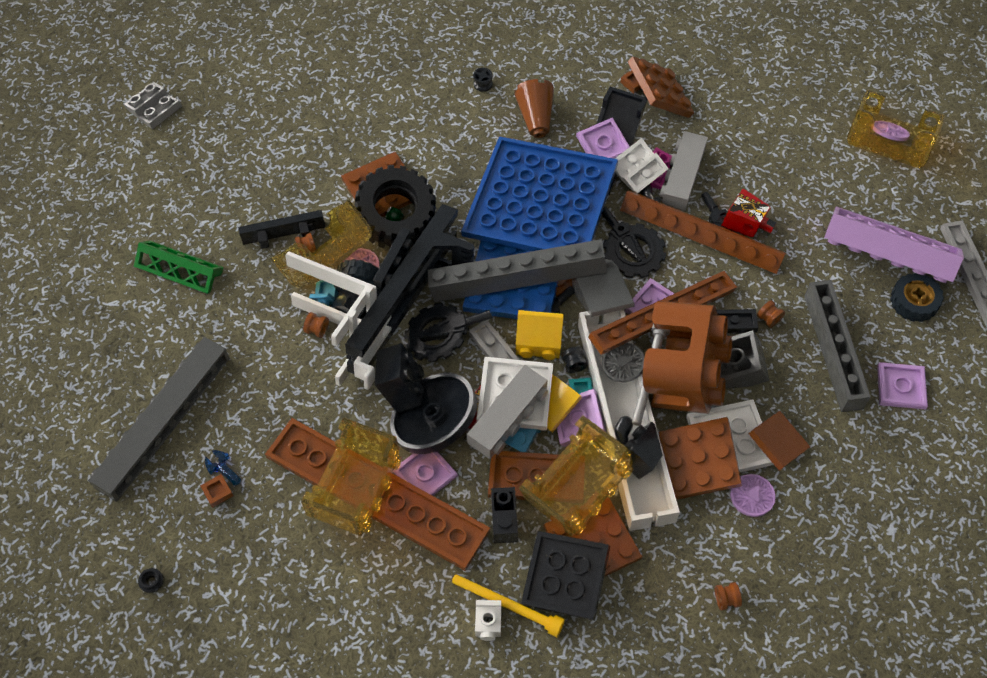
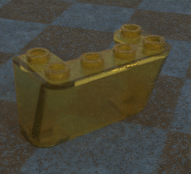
[847,89,945,168]

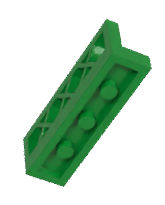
[134,241,224,294]

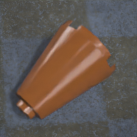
[514,79,554,138]

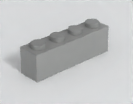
[659,131,708,211]
[467,365,548,459]

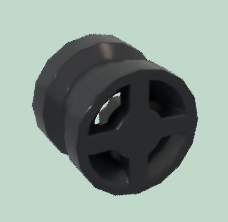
[473,68,493,92]
[561,347,588,374]

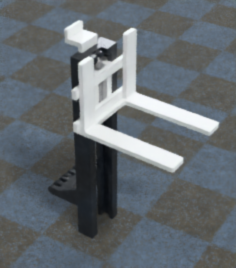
[286,204,474,390]

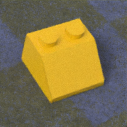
[516,310,563,360]

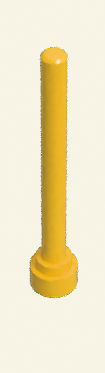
[452,574,565,638]

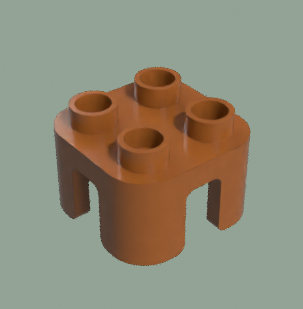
[643,301,732,414]

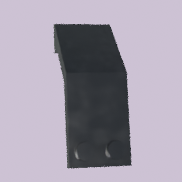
[584,86,647,195]

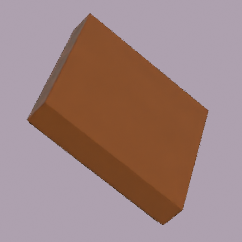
[748,411,810,471]

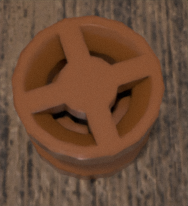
[294,233,317,257]
[757,300,785,328]
[303,312,329,338]
[714,582,742,611]

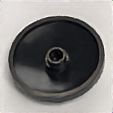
[390,373,477,454]

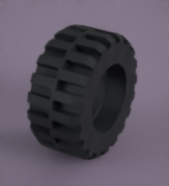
[355,165,436,248]

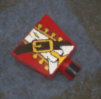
[721,189,777,237]

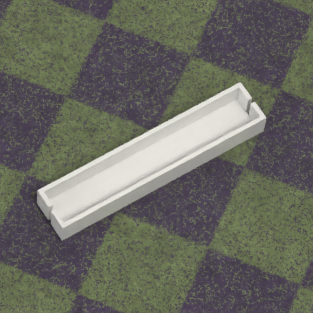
[578,309,680,531]

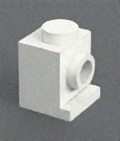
[475,600,501,641]

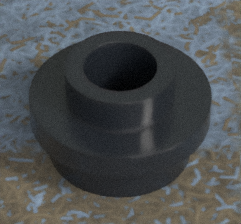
[138,568,164,593]

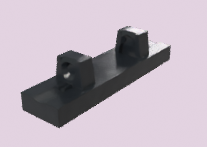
[238,210,326,249]

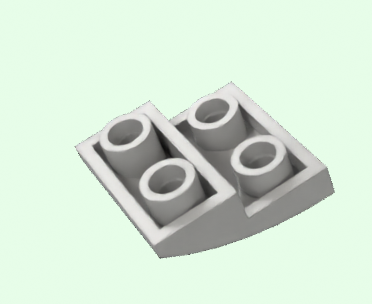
[124,82,182,129]

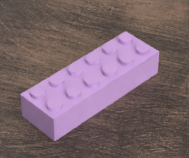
[824,206,964,283]

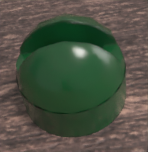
[385,207,404,221]

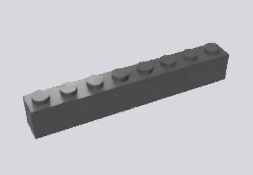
[428,239,607,302]
[88,337,230,502]

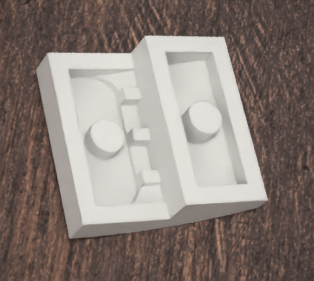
[615,138,669,193]

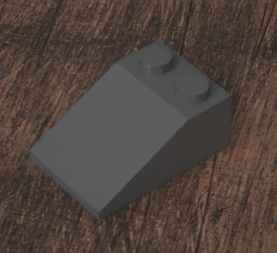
[572,259,635,317]
[720,330,770,389]

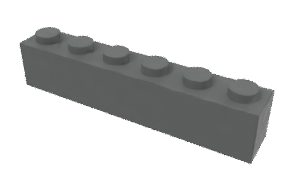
[804,280,871,412]

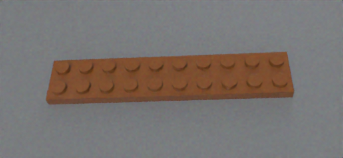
[265,418,490,571]

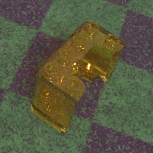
[270,200,372,288]
[519,415,633,536]
[301,418,402,536]

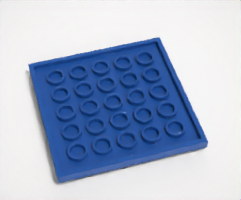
[461,136,618,251]

